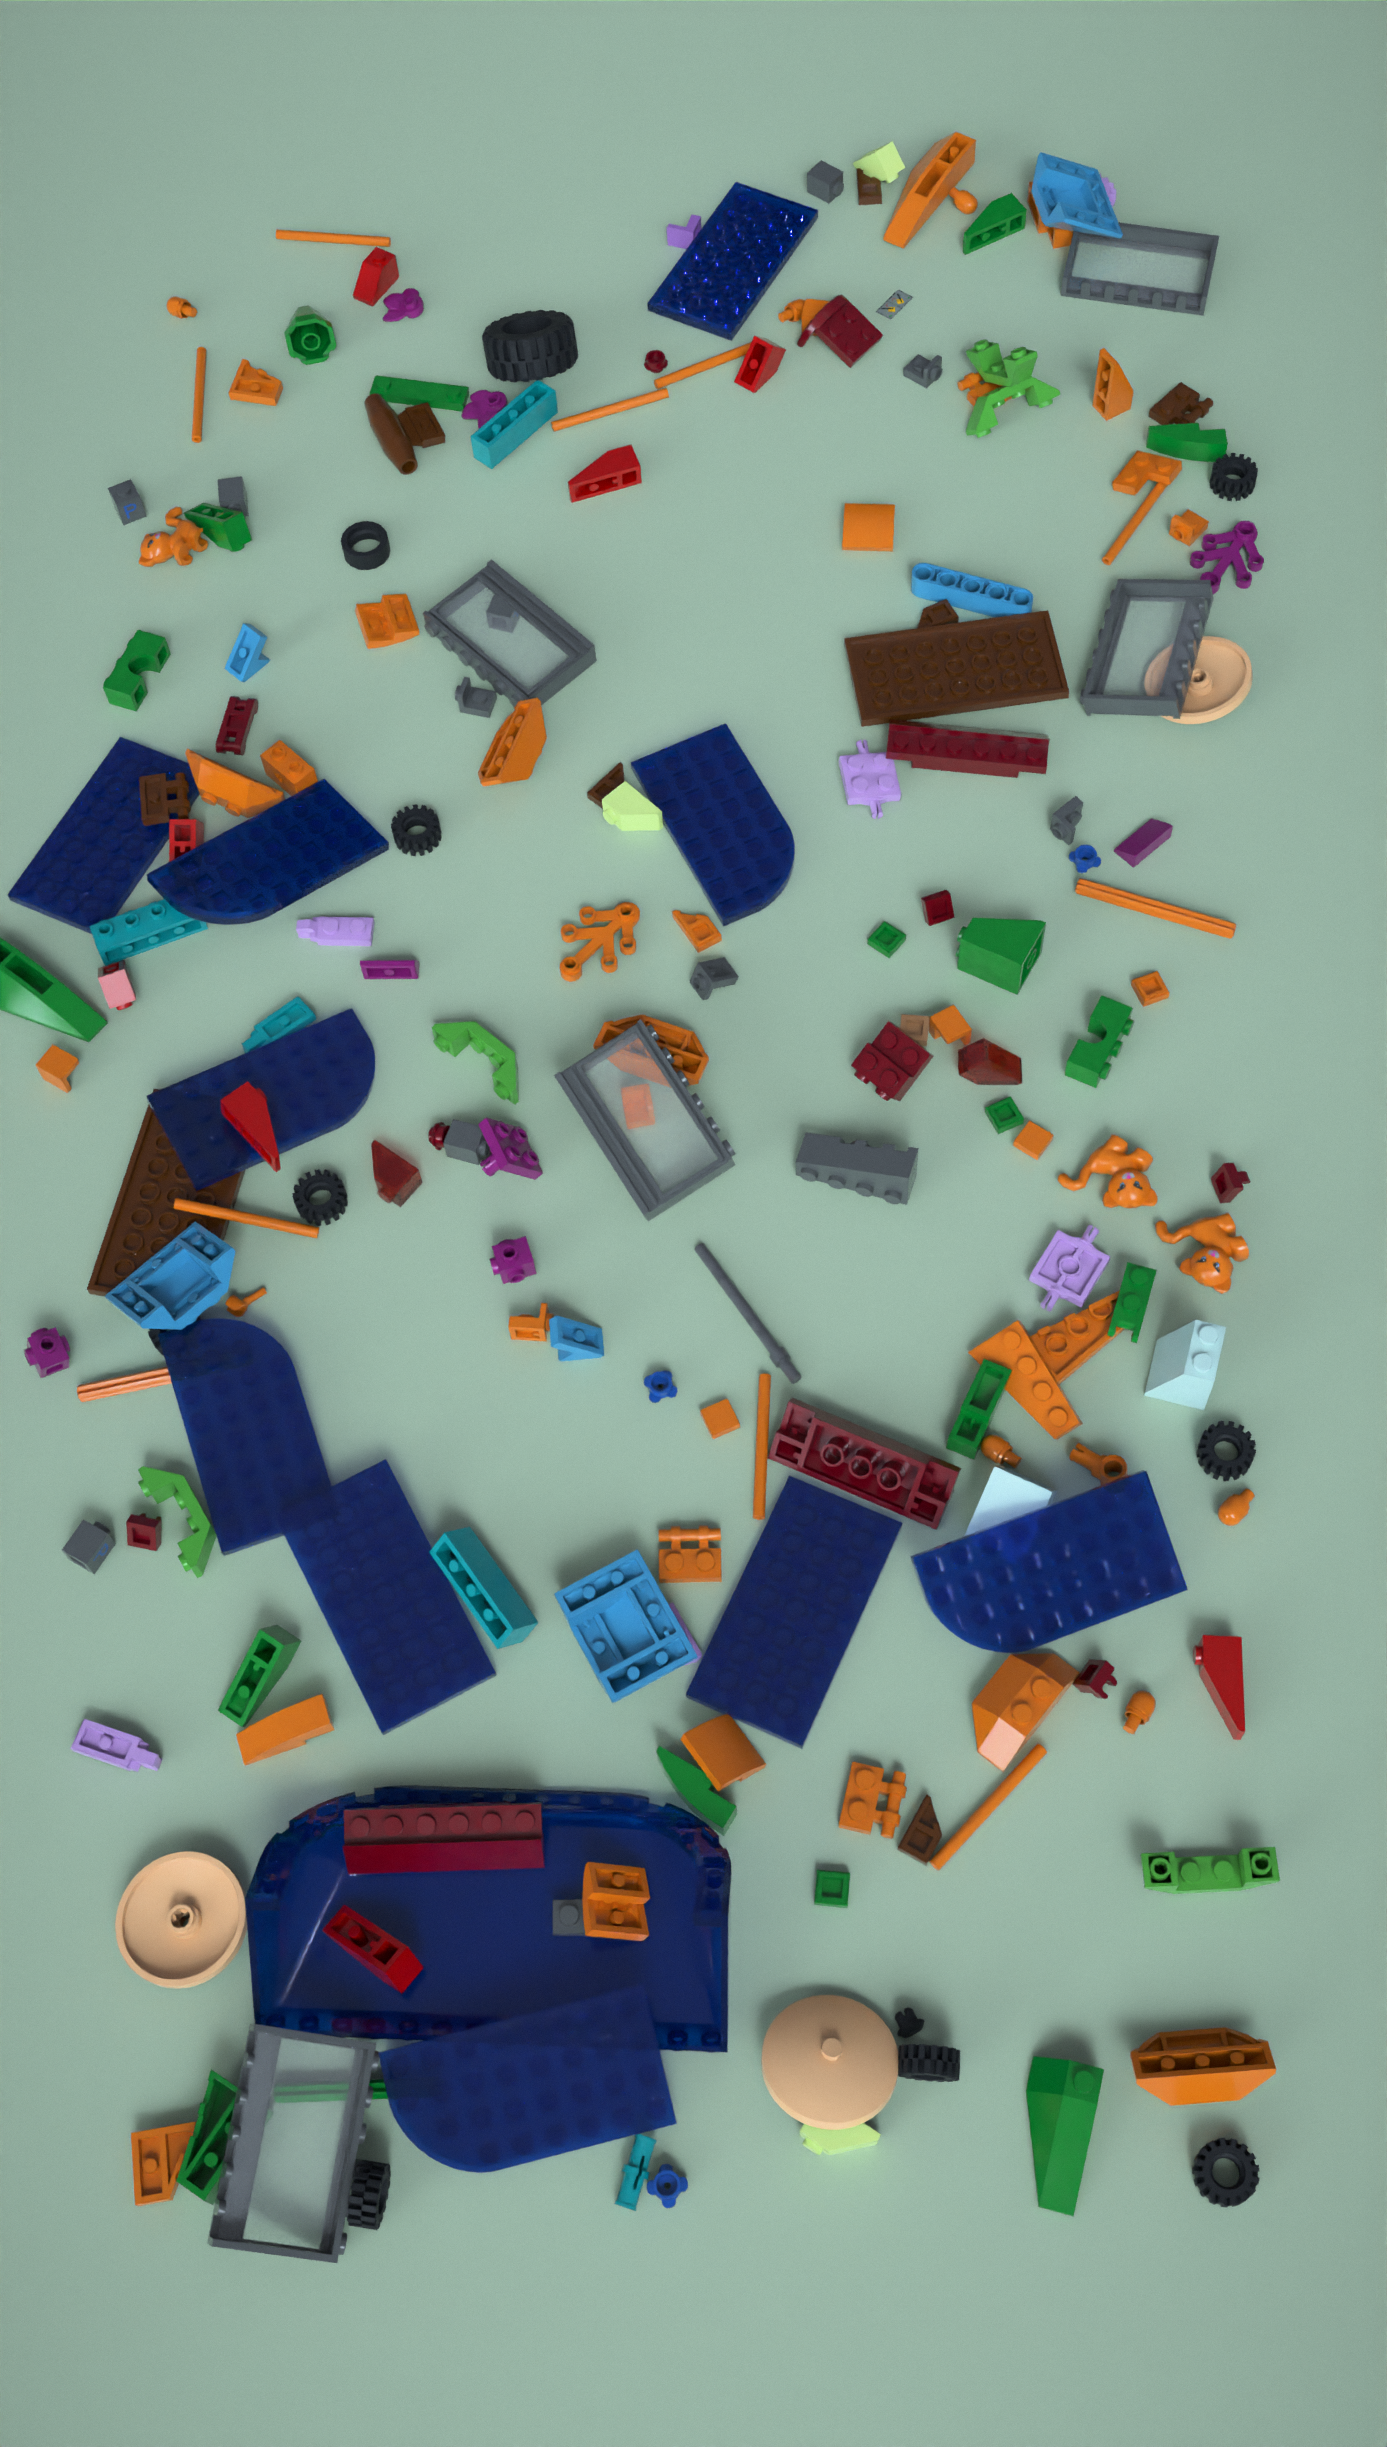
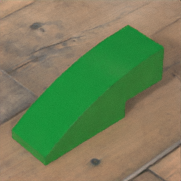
[1146,423,1228,462]
[946,1359,1012,1460]
[656,1746,737,1836]

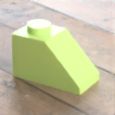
[853,141,905,184]
[602,781,663,831]
[800,2123,881,2155]

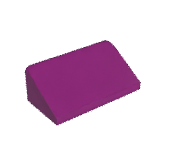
[1114,818,1173,868]
[360,960,420,979]

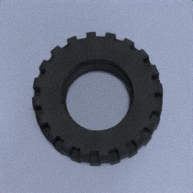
[482,310,578,382]

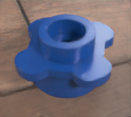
[1069,845,1101,873]
[644,1370,678,1403]
[647,2164,688,2208]

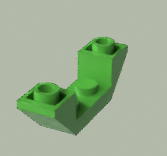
[966,339,1038,387]
[966,376,1061,438]
[431,1021,519,1105]
[138,1466,217,1578]
[1140,1847,1280,1894]

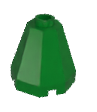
[284,305,336,365]

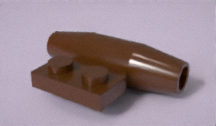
[364,393,445,475]

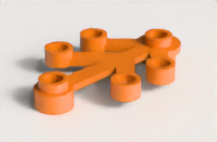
[560,902,640,982]

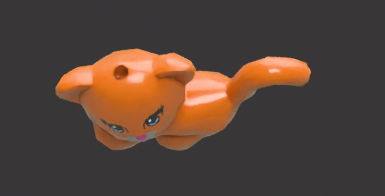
[139,506,208,567]
[1058,1135,1158,1209]
[1155,1212,1249,1294]

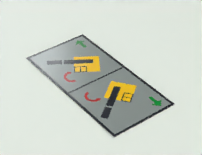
[876,290,913,320]

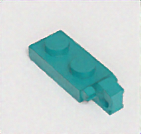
[242,997,316,1059]

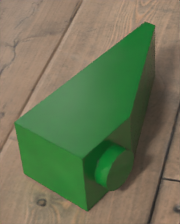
[963,193,1027,255]
[184,503,252,552]
[218,1625,301,1727]

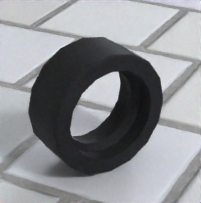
[341,521,391,570]

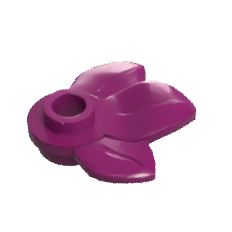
[382,288,424,322]
[461,390,507,429]

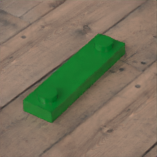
[370,375,469,411]

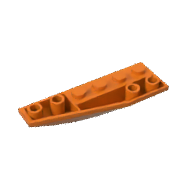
[883,132,976,249]

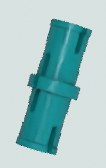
[614,2133,657,2211]

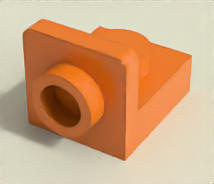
[1169,509,1209,547]
[508,1303,554,1342]

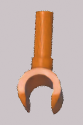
[225,1287,267,1317]

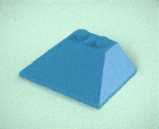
[1031,152,1123,239]
[105,1221,235,1330]
[554,1549,698,1703]

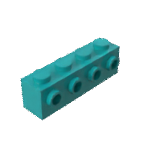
[470,380,558,469]
[89,889,208,966]
[429,1526,539,1649]

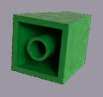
[956,918,1046,995]

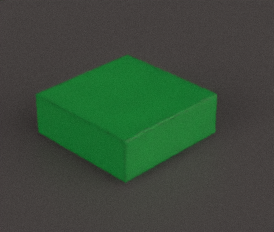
[867,921,906,958]
[985,1096,1024,1134]
[814,1869,850,1908]

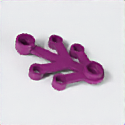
[1190,521,1264,595]

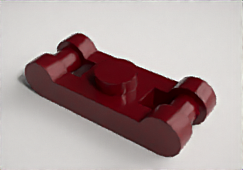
[216,696,258,756]

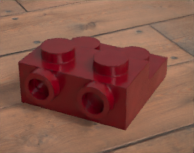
[851,1021,934,1101]

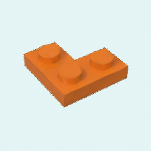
[1112,450,1182,496]

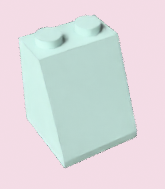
[1144,1320,1226,1410]
[965,1465,1058,1564]

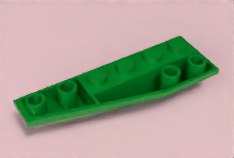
[0,938,108,1042]

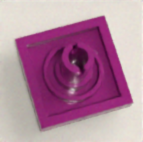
[478,1117,543,1180]

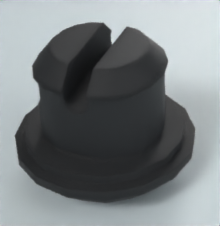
[895,2007,925,2038]

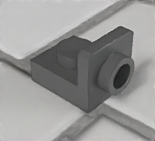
[903,354,943,389]
[455,677,497,718]
[1050,796,1083,845]
[690,957,739,1000]
[553,1899,585,1936]

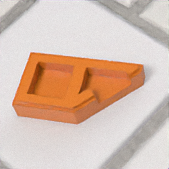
[672,910,722,953]

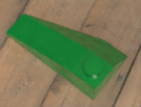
[1026,2056,1104,2217]

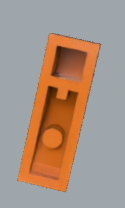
[1092,348,1133,421]

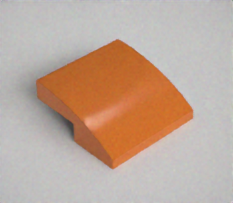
[842,503,895,552]
[355,594,419,649]
[680,1713,767,1792]
[582,1862,650,1941]

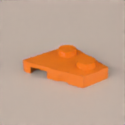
[228,359,283,406]
[131,2121,197,2206]

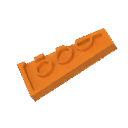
[1030,1290,1124,1385]
[968,1320,1083,1440]

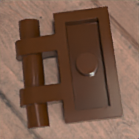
[1149,382,1213,425]
[139,773,191,826]

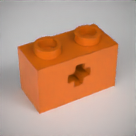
[260,740,320,803]

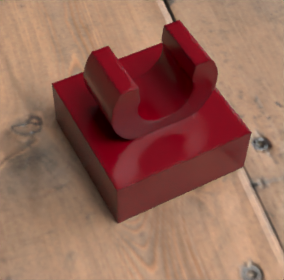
[921,890,955,926]
[1210,1163,1250,1203]
[126,1513,162,1551]
[1073,1659,1117,1699]

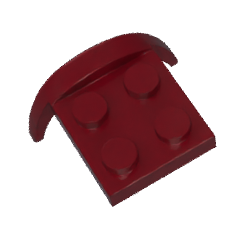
[797,295,883,368]

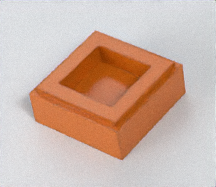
[1131,971,1170,1007]
[1013,1120,1054,1160]
[700,1399,740,1439]

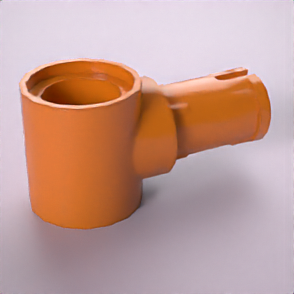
[1069,1443,1128,1493]

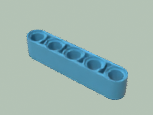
[911,563,1033,618]

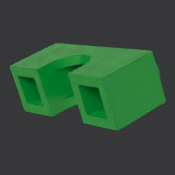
[103,630,171,712]
[1065,995,1134,1088]

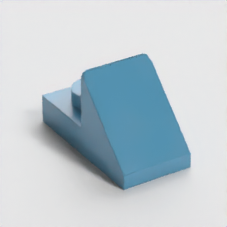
[224,623,270,682]
[549,1315,604,1361]

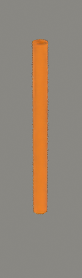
[276,229,391,247]
[654,342,751,389]
[192,347,206,443]
[551,388,669,432]
[1102,482,1168,565]
[174,1198,320,1238]
[753,1373,771,1520]
[929,1744,1047,1871]

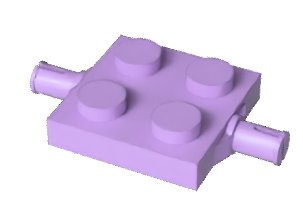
[839,740,901,819]
[1029,1225,1110,1311]

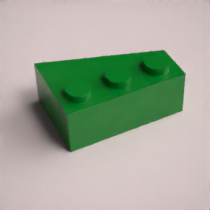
[176,2069,274,2205]

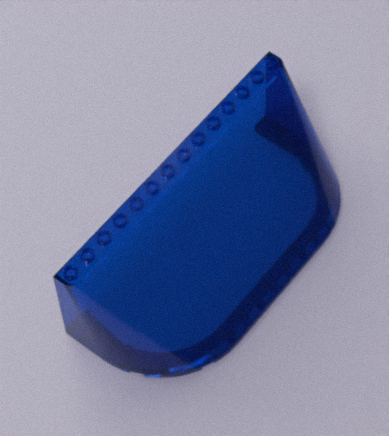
[245,1785,732,2053]

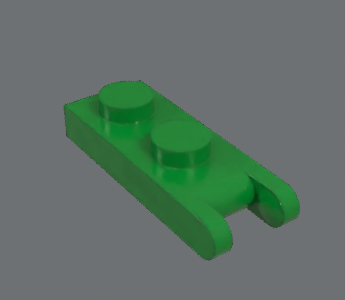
[1107,1262,1157,1343]

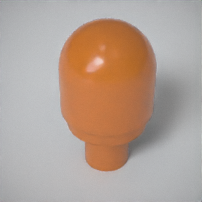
[949,187,978,215]
[166,296,197,319]
[778,299,805,322]
[980,1434,1022,1468]
[1218,1488,1255,1526]
[1123,1691,1156,1734]

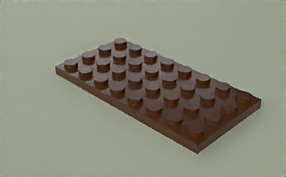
[844,610,1069,727]
[87,1089,253,1297]

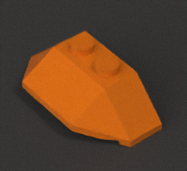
[478,698,547,786]
[185,748,286,818]
[593,1014,709,1088]
[971,1653,1080,1772]
[1130,2027,1276,2106]

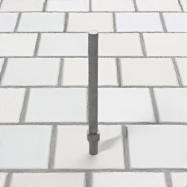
[694,1243,802,1384]

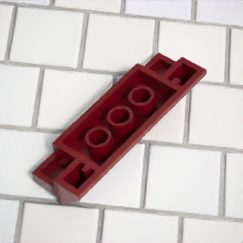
[886,719,1050,778]
[768,1398,961,1530]
[342,1801,545,1874]

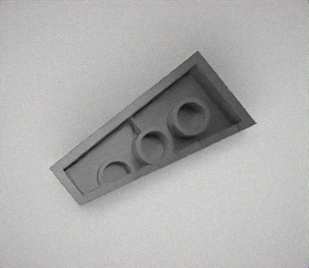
[796,1132,919,1205]

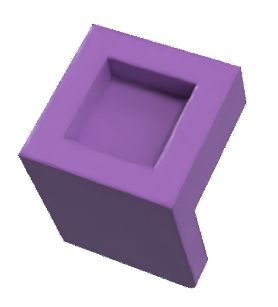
[667,214,702,251]

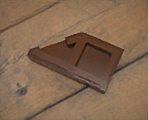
[856,168,882,205]
[917,599,959,628]
[587,762,624,809]
[897,1795,942,1866]

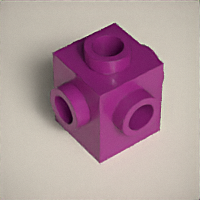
[489,1236,537,1284]
[24,1327,70,1378]

